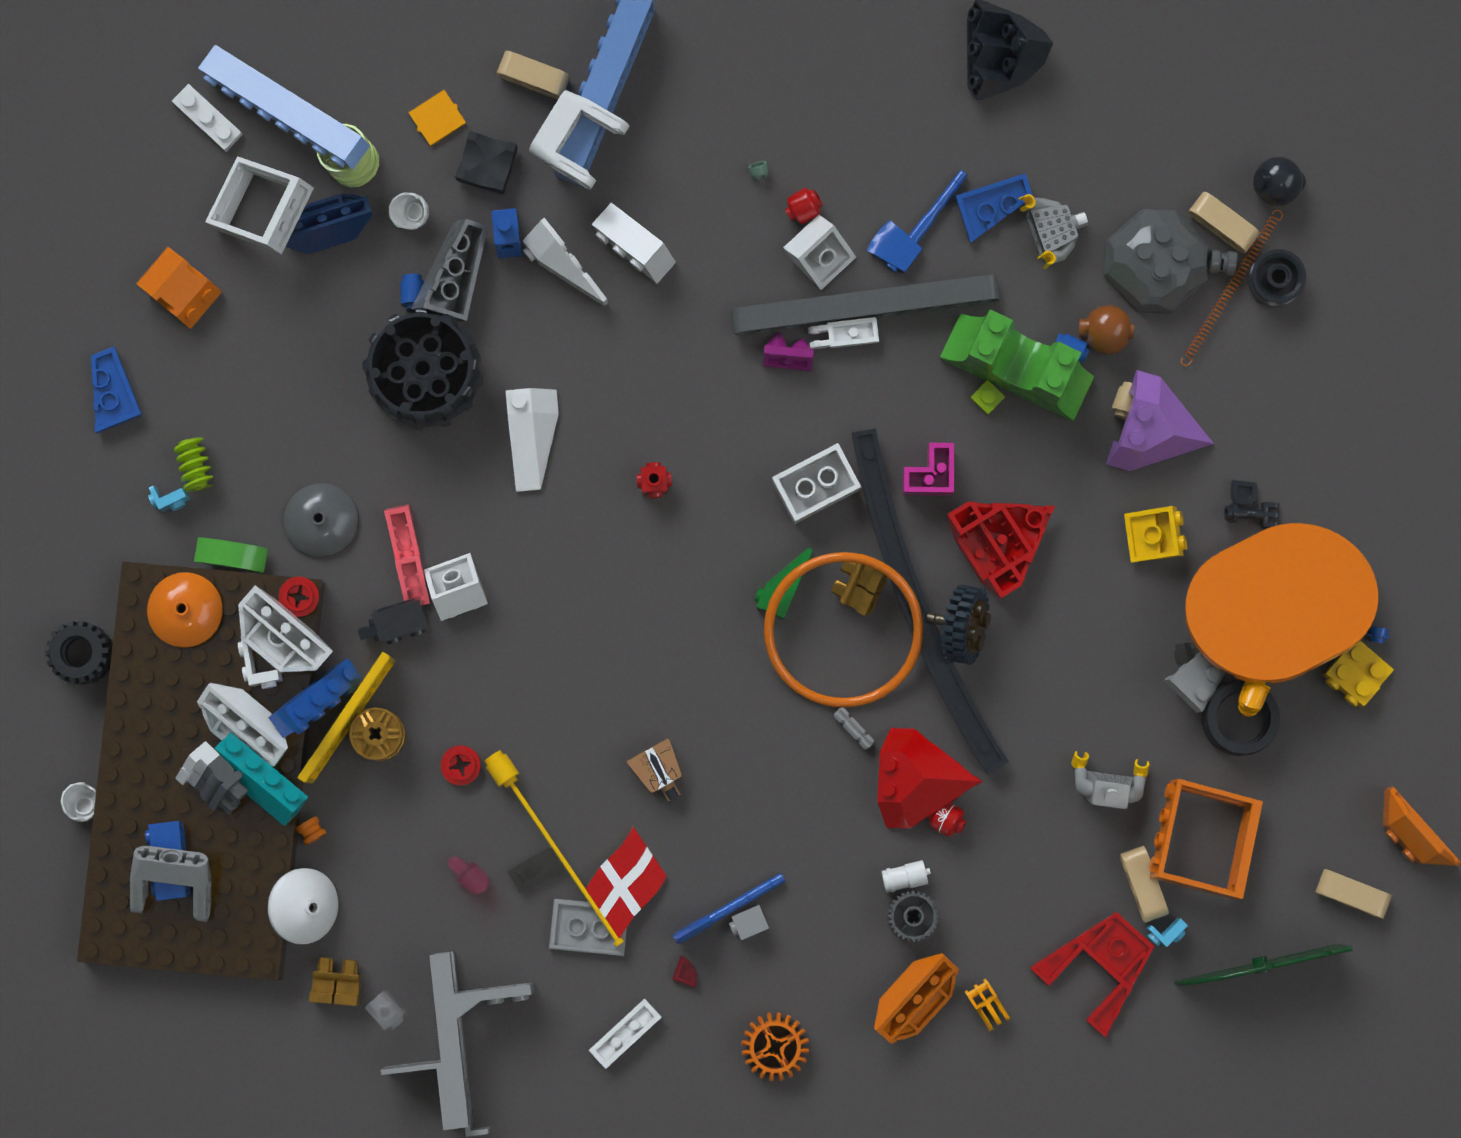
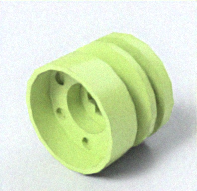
[317,124,379,188]

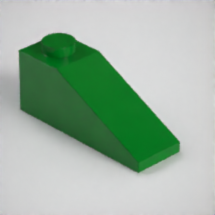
[754,548,813,620]

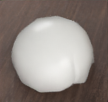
[389,192,429,230]
[60,782,96,822]

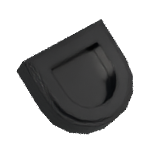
[1230,480,1257,507]

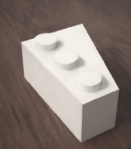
[592,203,676,284]

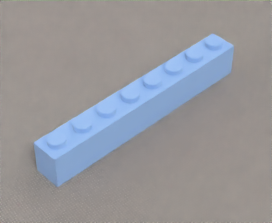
[198,45,370,170]

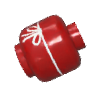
[928,802,967,837]

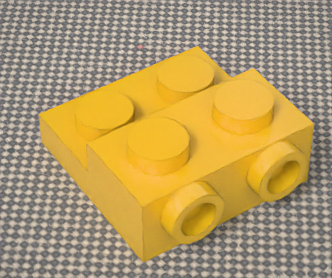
[1124,506,1187,563]
[1322,641,1394,707]

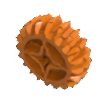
[741,1012,809,1081]

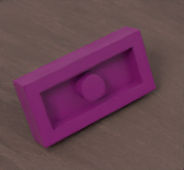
[763,332,814,371]

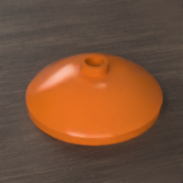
[147,572,223,648]

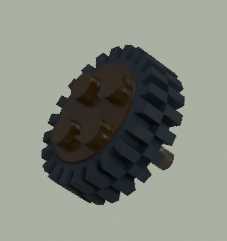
[926,584,991,665]

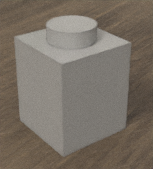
[729,905,769,940]

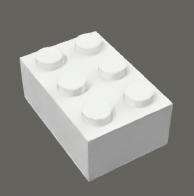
[772,443,861,524]

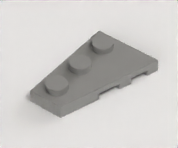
[1163,652,1226,713]

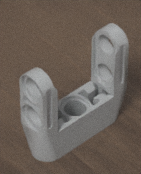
[130,846,211,922]

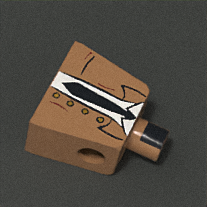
[627,738,682,802]

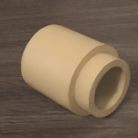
[1111,382,1133,420]

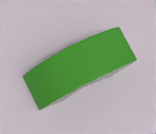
[194,537,268,573]

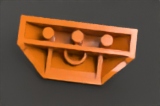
[1383,787,1461,866]
[874,953,959,1044]

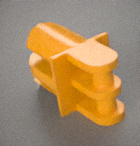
[1238,681,1271,717]
[964,978,1011,1032]

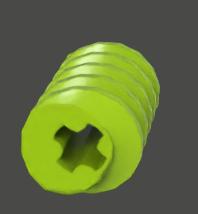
[174,437,214,492]

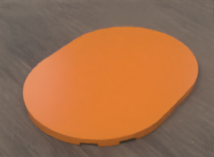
[1185,523,1378,683]

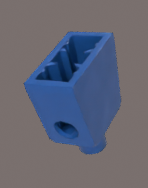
[491,208,522,259]

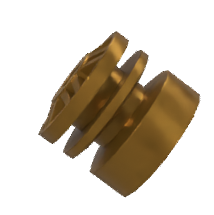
[349,707,407,761]

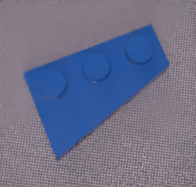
[91,346,143,434]

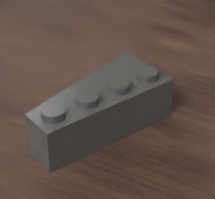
[411,219,488,322]

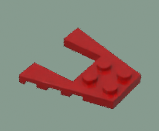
[1030,911,1154,1037]

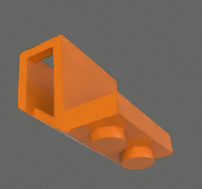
[136,247,222,329]

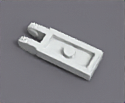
[808,317,879,349]

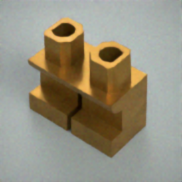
[831,562,888,616]
[309,957,361,1006]

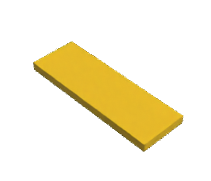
[297,652,396,784]

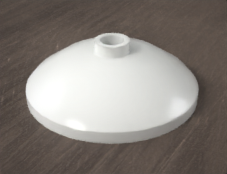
[268,868,338,944]

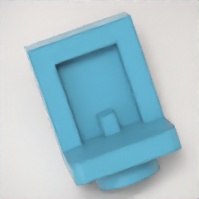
[148,485,190,512]
[1146,918,1188,947]

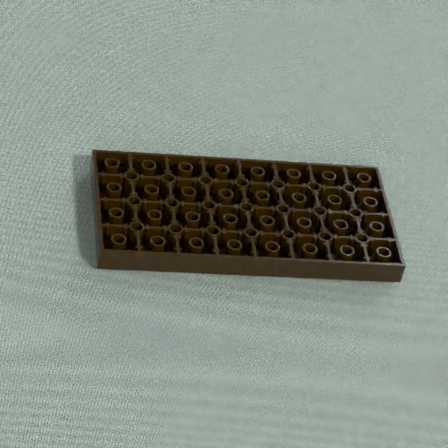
[77,561,325,981]

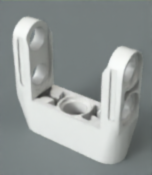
[529,90,630,190]

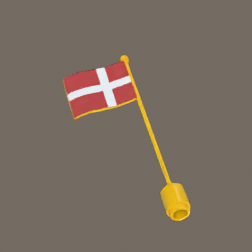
[484,750,666,947]

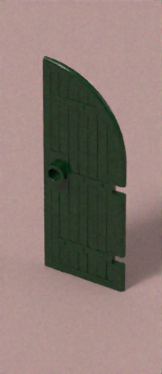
[1175,944,1353,986]

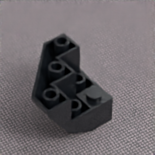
[967,0,1053,100]

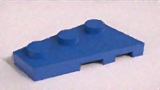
[955,173,1033,243]

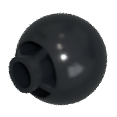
[1253,157,1306,206]

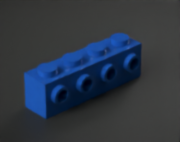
[268,658,362,738]

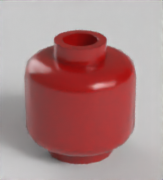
[785,187,823,224]

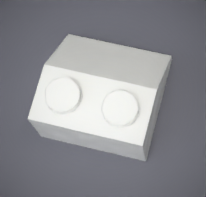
[783,215,856,290]
[424,553,488,621]

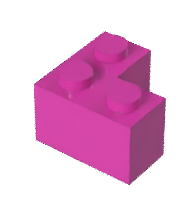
[902,443,954,496]

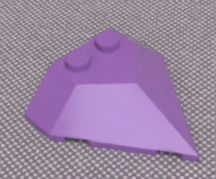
[1106,370,1214,471]

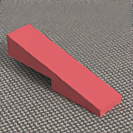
[384,504,430,605]

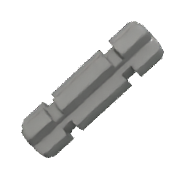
[833,707,874,750]

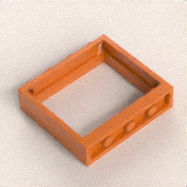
[1149,779,1263,900]

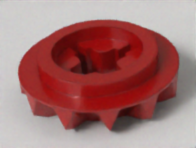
[279,577,319,617]
[441,745,481,785]

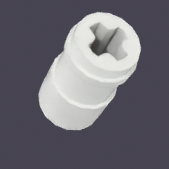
[881,860,931,893]

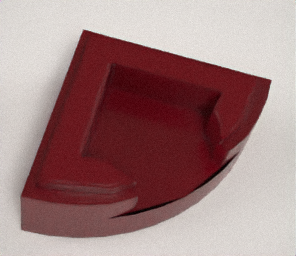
[672,955,697,988]

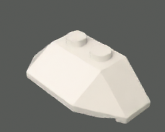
[238,585,333,672]
[197,683,288,766]

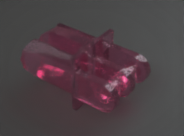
[448,857,490,894]

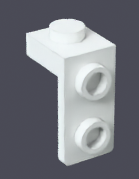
[238,639,283,689]

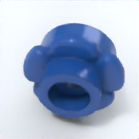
[1366,626,1390,643]

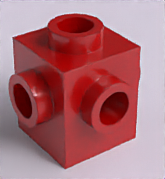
[637,462,672,499]

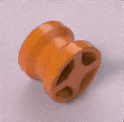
[296,816,327,846]

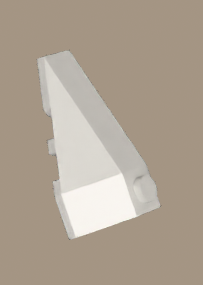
[523,218,608,306]
[506,388,559,492]

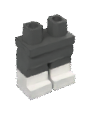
[175,741,248,815]

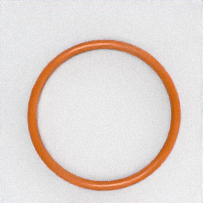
[764,552,924,708]

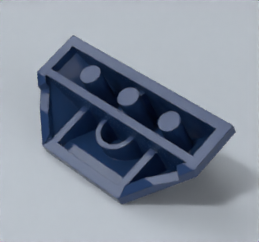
[285,193,373,254]

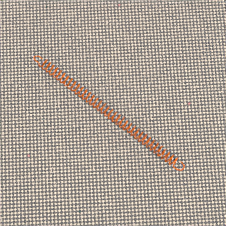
[1181,210,1283,366]

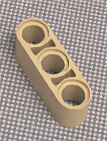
[496,51,571,99]
[1188,192,1260,254]
[1120,846,1169,923]
[1315,869,1392,919]

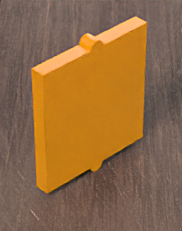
[408,90,466,146]

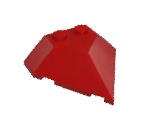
[946,502,1055,599]
[877,728,983,829]

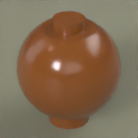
[1079,305,1134,355]

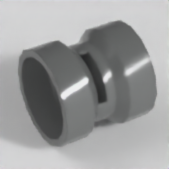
[1208,249,1237,276]

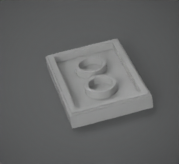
[549,899,627,956]

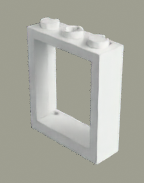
[205,156,314,254]

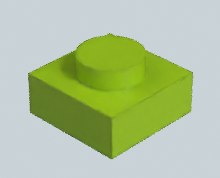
[970,380,1005,416]

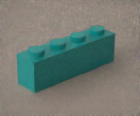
[214,732,308,826]

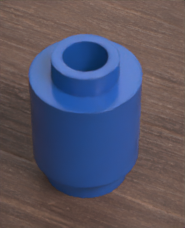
[400,274,424,311]
[1055,333,1090,363]

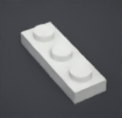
[172,84,243,152]
[589,998,662,1069]

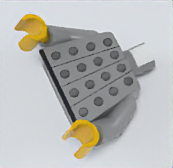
[1018,194,1088,269]
[1071,751,1150,809]

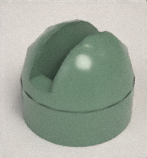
[748,161,769,181]

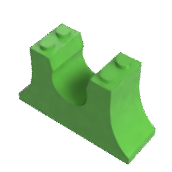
[939,309,1094,422]

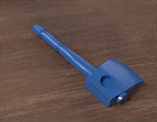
[866,170,968,274]
[673,873,786,944]

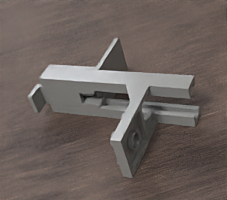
[380,951,534,1137]

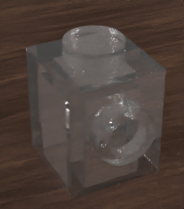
[365,989,406,1030]

